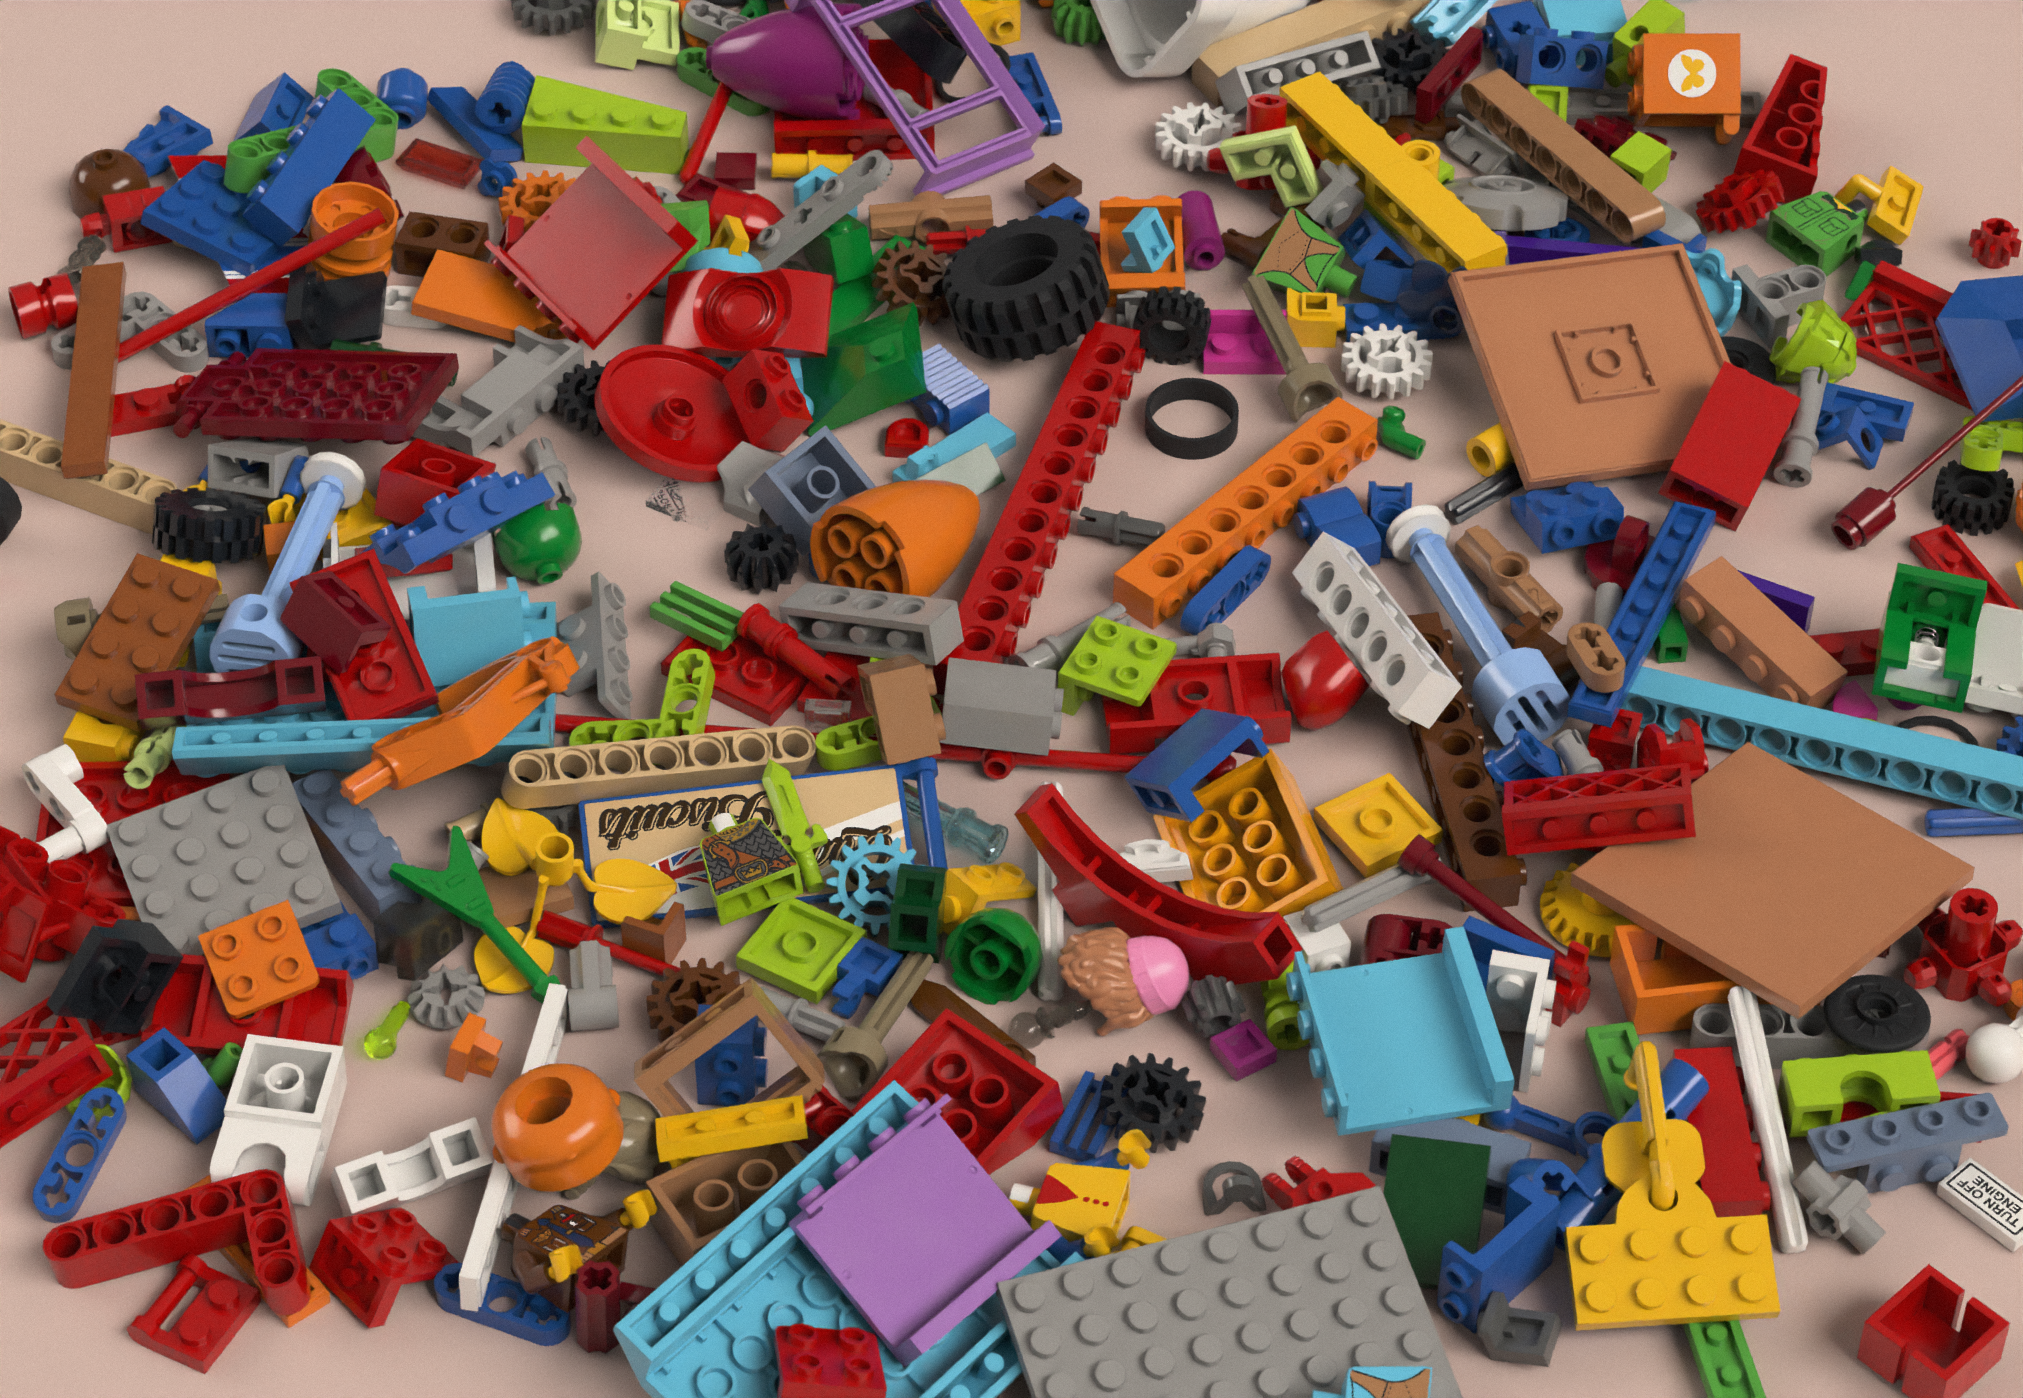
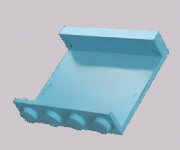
[1286,926,1515,1136]

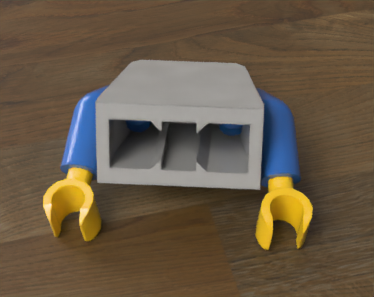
[183,437,309,524]

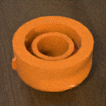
[491,1063,624,1192]

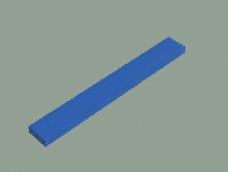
[1567,501,1716,728]

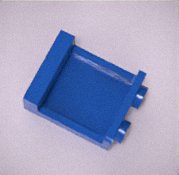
[1124,708,1269,823]
[1437,1175,1561,1334]

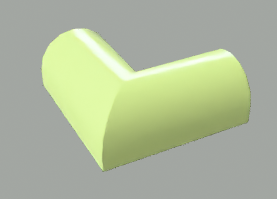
[1219,125,1324,208]

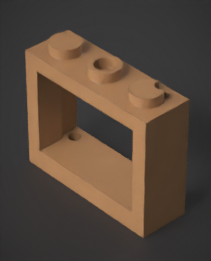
[634,977,825,1117]

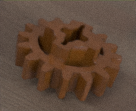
[871,240,951,326]
[646,958,741,1043]

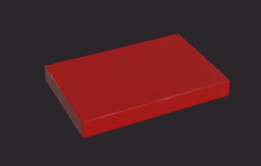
[661,625,810,726]

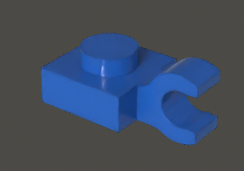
[832,937,903,1019]

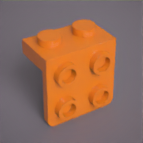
[198,900,320,1019]

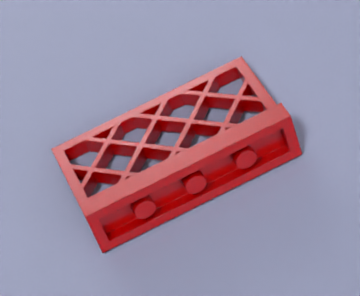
[1840,260,1973,411]
[1502,763,1696,856]
[0,995,114,1148]

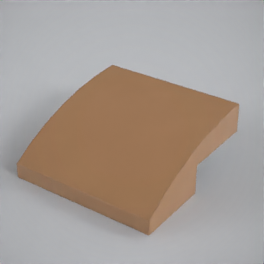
[478,866,575,934]

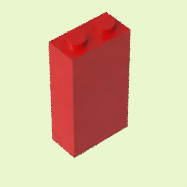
[1658,361,1802,532]

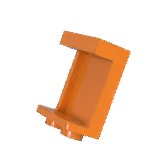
[1099,195,1186,307]

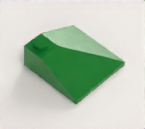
[801,302,926,437]

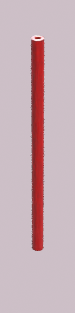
[118,207,386,363]

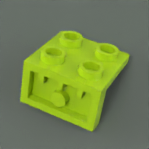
[1058,616,1177,716]

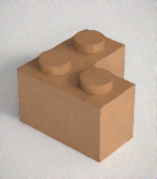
[857,654,946,765]

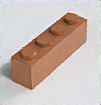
[1675,556,1848,709]

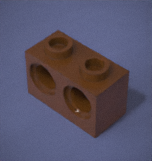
[394,211,491,277]

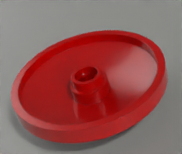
[594,345,750,482]

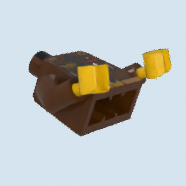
[501,1189,658,1313]

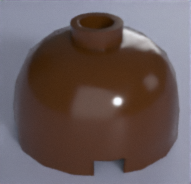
[69,149,151,219]

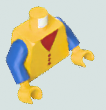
[1009,1129,1151,1264]

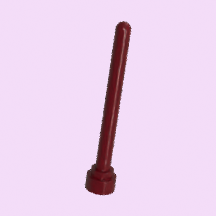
[1397,834,1591,987]

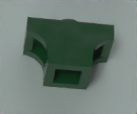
[888,863,947,964]

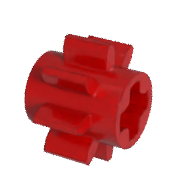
[1968,218,2022,269]

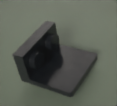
[284,262,387,350]

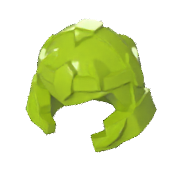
[1769,299,1857,384]

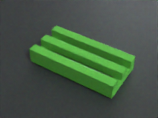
[649,580,744,652]

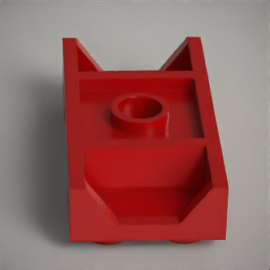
[1101,653,1291,754]
[140,954,354,1055]

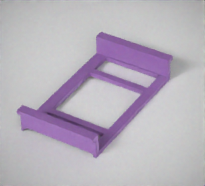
[784,0,1045,196]

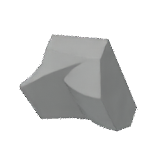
[717,441,785,527]

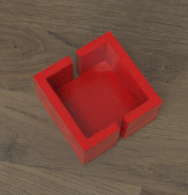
[1857,1264,2010,1398]

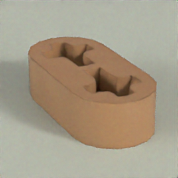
[1566,622,1626,693]

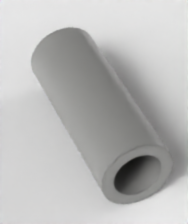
[1594,582,1623,631]

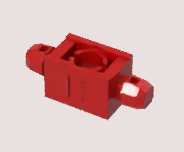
[80,186,173,252]

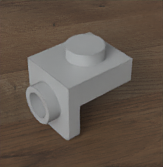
[1305,159,1366,230]

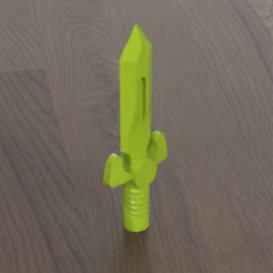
[761,758,828,893]

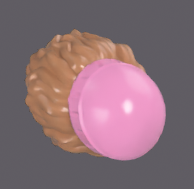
[1057,927,1189,1036]

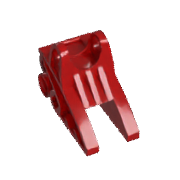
[0,825,126,983]

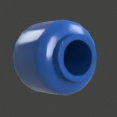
[376,68,428,129]

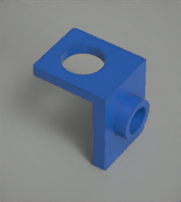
[1815,405,1884,470]

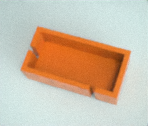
[1609,924,1821,1035]

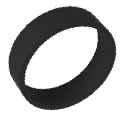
[1145,378,1239,460]

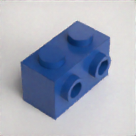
[695,1004,768,1107]

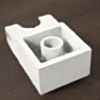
[210,1034,347,1206]

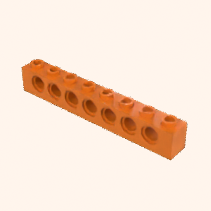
[1113,397,1378,630]

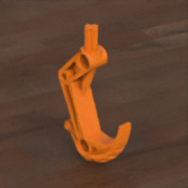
[339,636,580,806]

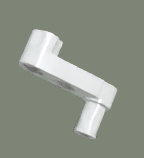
[22,744,111,863]

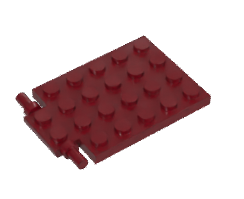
[173,348,459,445]

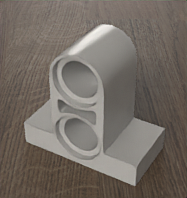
[1731,264,1826,350]

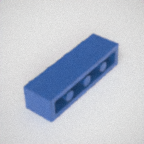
[242,88,376,247]

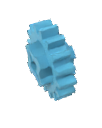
[826,833,925,937]

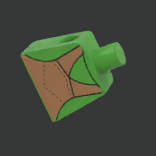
[1252,206,1358,298]

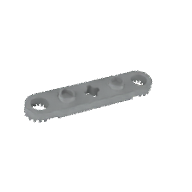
[748,150,893,271]

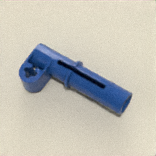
[1506,1058,1710,1252]

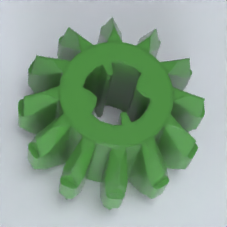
[1051,0,1106,47]

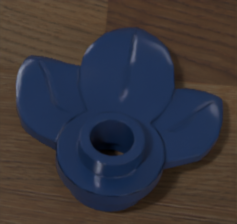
[1396,260,1467,335]

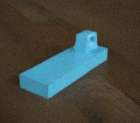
[892,412,1016,483]

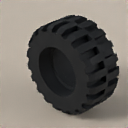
[942,215,1110,362]

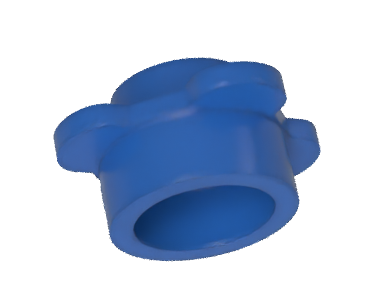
[477,158,518,198]

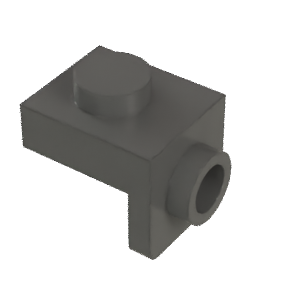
[1477,1291,1562,1367]

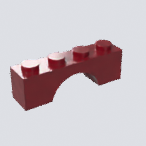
[134,656,326,729]

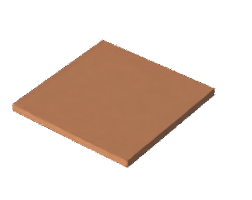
[1448,243,1731,490]
[1571,742,1975,1019]

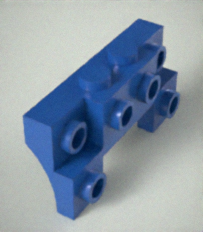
[360,471,555,574]

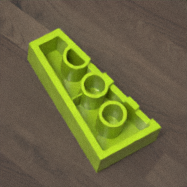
[522,75,689,175]

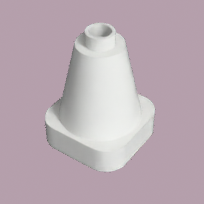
[1090,0,1312,77]

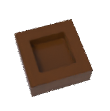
[1025,162,1082,208]

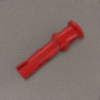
[737,603,856,703]

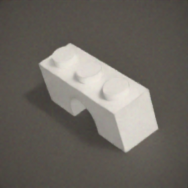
[330,1117,493,1217]

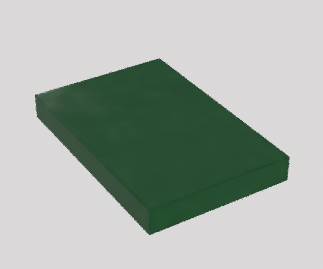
[1383,1134,1492,1290]

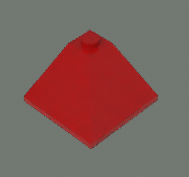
[852,1008,1064,1175]

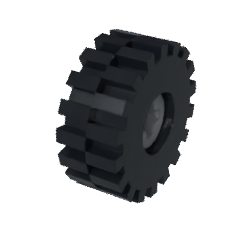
[152,488,265,564]

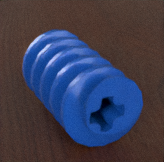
[474,61,535,134]

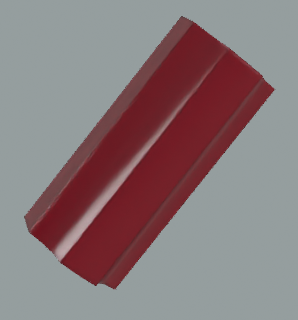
[575,1260,621,1354]

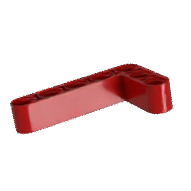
[43,1169,311,1315]

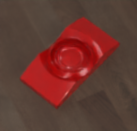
[661,268,834,358]

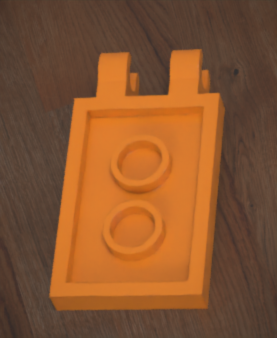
[411,249,567,343]

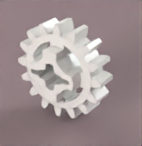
[1155,102,1241,172]
[1341,324,1433,399]

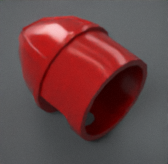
[708,186,785,246]

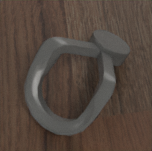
[1202,1161,1267,1215]

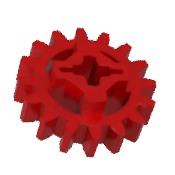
[1695,169,1785,234]

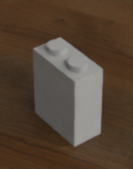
[939,657,1064,756]

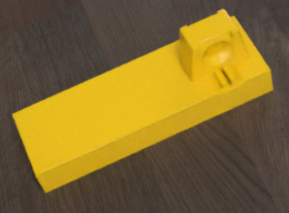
[655,1095,808,1169]

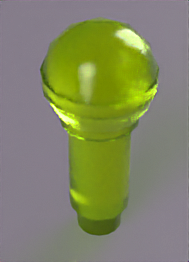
[363,1001,411,1060]

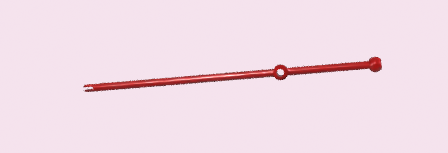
[555,714,1237,783]

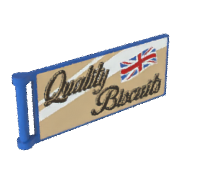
[578,756,949,929]

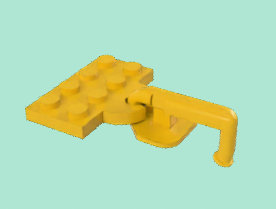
[1564,1041,1781,1331]

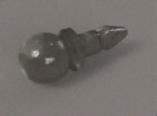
[1008,1000,1093,1049]

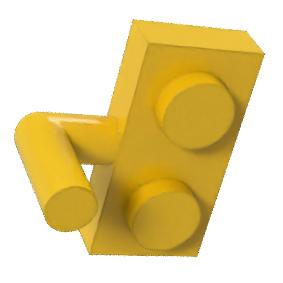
[1834,165,1924,246]

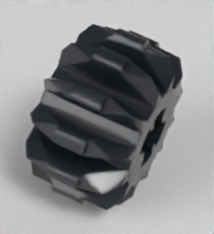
[724,521,799,595]

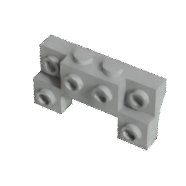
[412,325,584,457]

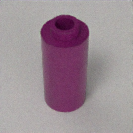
[1177,190,1225,271]

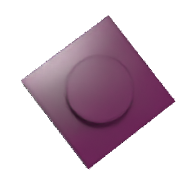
[1209,1019,1277,1082]

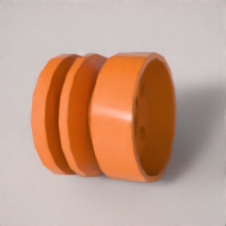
[307,182,399,281]

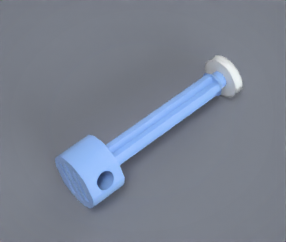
[209,452,366,673]
[1385,504,1571,745]

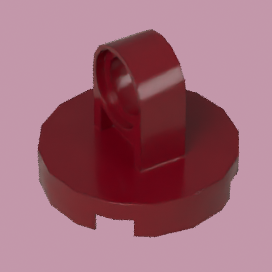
[1583,515,1655,600]

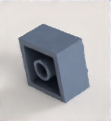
[748,425,876,556]

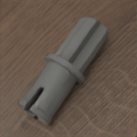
[1077,507,1165,546]

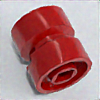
[8,272,78,339]

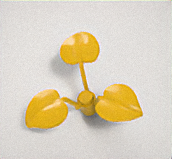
[474,797,677,994]

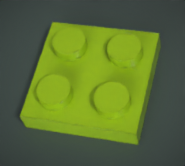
[736,897,867,1004]

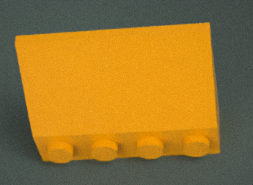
[1153,748,1343,918]

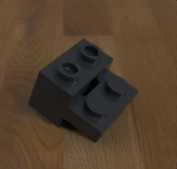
[46,919,184,1034]

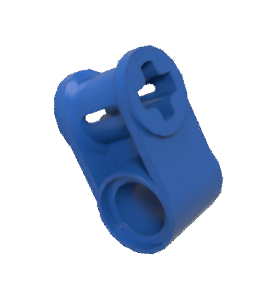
[1367,481,1412,559]
[1484,729,1564,797]

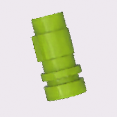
[1260,960,1310,1050]

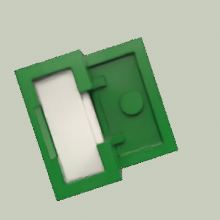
[1871,563,1987,713]

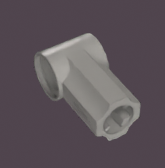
[568,940,619,1032]

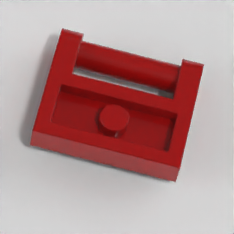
[127,1254,262,1374]

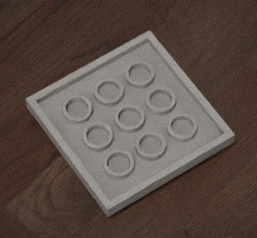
[106,765,343,956]

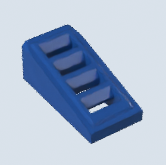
[1360,259,1415,302]

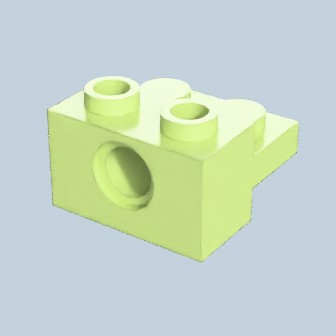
[595,0,680,70]

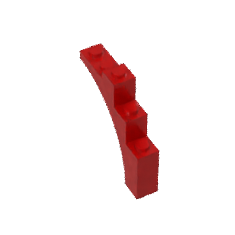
[1014,783,1303,985]

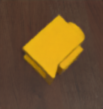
[1286,288,1345,348]

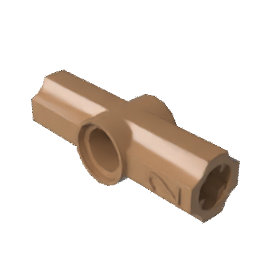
[868,191,993,244]
[1455,525,1563,633]

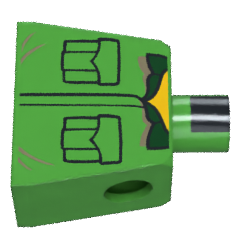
[1765,191,1868,277]

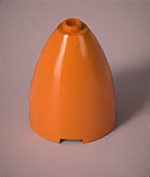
[810,479,980,597]

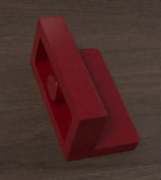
[280,571,391,674]

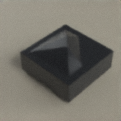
[1854,240,1902,266]

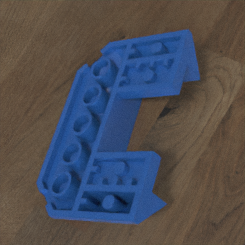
[1935,275,2023,422]

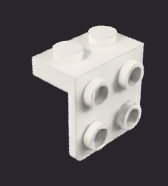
[1965,603,2023,718]

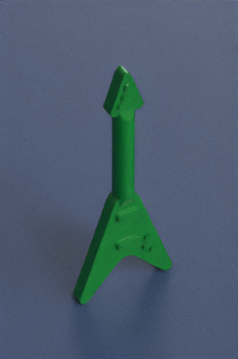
[388,826,569,1010]

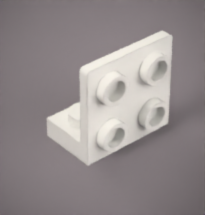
[1486,950,1557,1093]

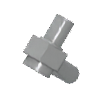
[1164,623,1236,658]

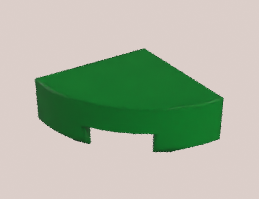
[1845,260,1877,302]

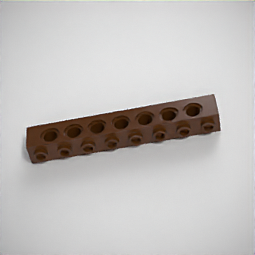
[1406,612,1527,912]

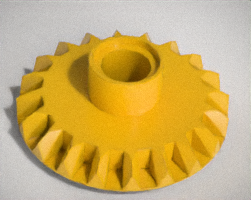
[1540,859,1636,957]

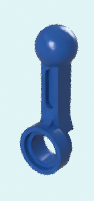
[1483,1095,1618,1160]

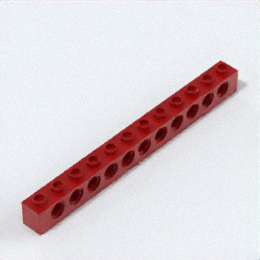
[933,321,1145,695]

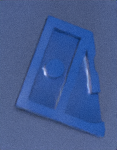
[123,105,213,178]

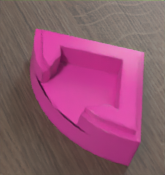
[1832,680,1878,721]

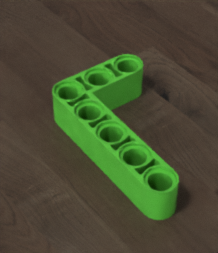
[224,68,399,194]

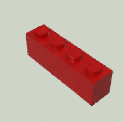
[1672,1047,1770,1218]

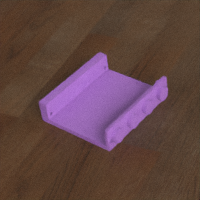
[788,1094,1062,1367]

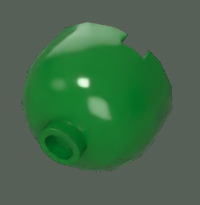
[491,503,582,584]
[944,907,1043,1005]

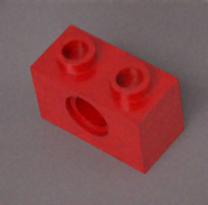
[722,349,813,452]

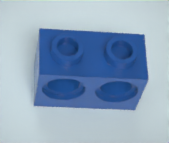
[1515,27,1608,89]

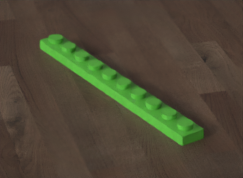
[1584,1021,1766,1398]

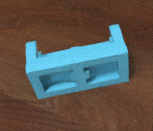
[1409,0,1497,48]

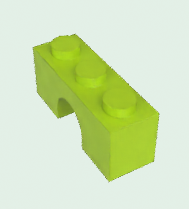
[1778,1050,1941,1138]

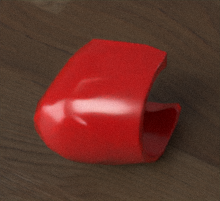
[1281,630,1370,731]

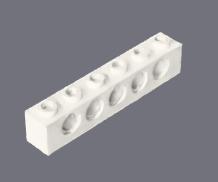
[1292,532,1462,729]

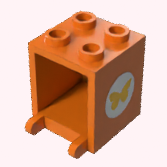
[1627,33,1741,145]

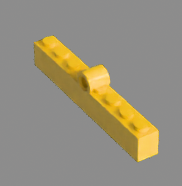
[1279,71,1508,273]

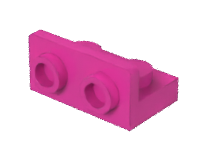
[1202,310,1287,375]

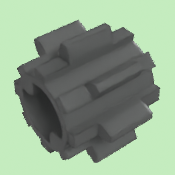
[1182,975,1246,1038]

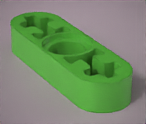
[677,47,770,116]

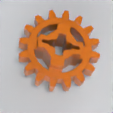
[499,170,576,233]

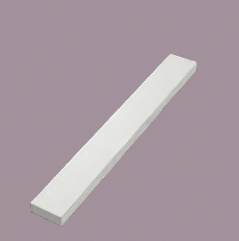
[459,983,569,1312]

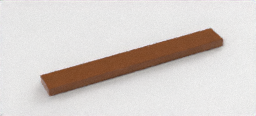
[61,262,127,479]

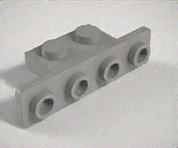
[557,572,632,719]

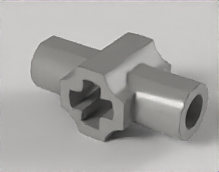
[1791,1160,1886,1255]

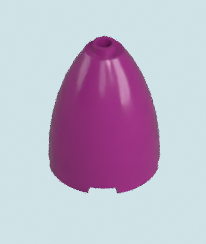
[706,3,869,120]

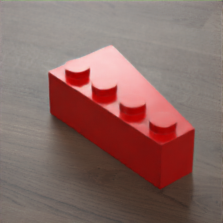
[1733,54,1828,204]

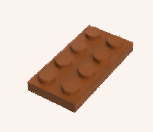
[54,553,220,732]

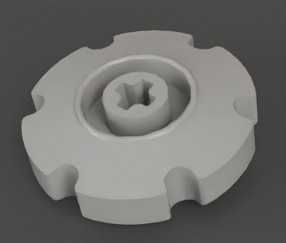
[1443,175,1568,232]

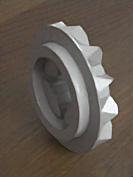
[407,964,485,1029]

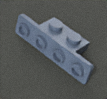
[1807,1092,2009,1194]

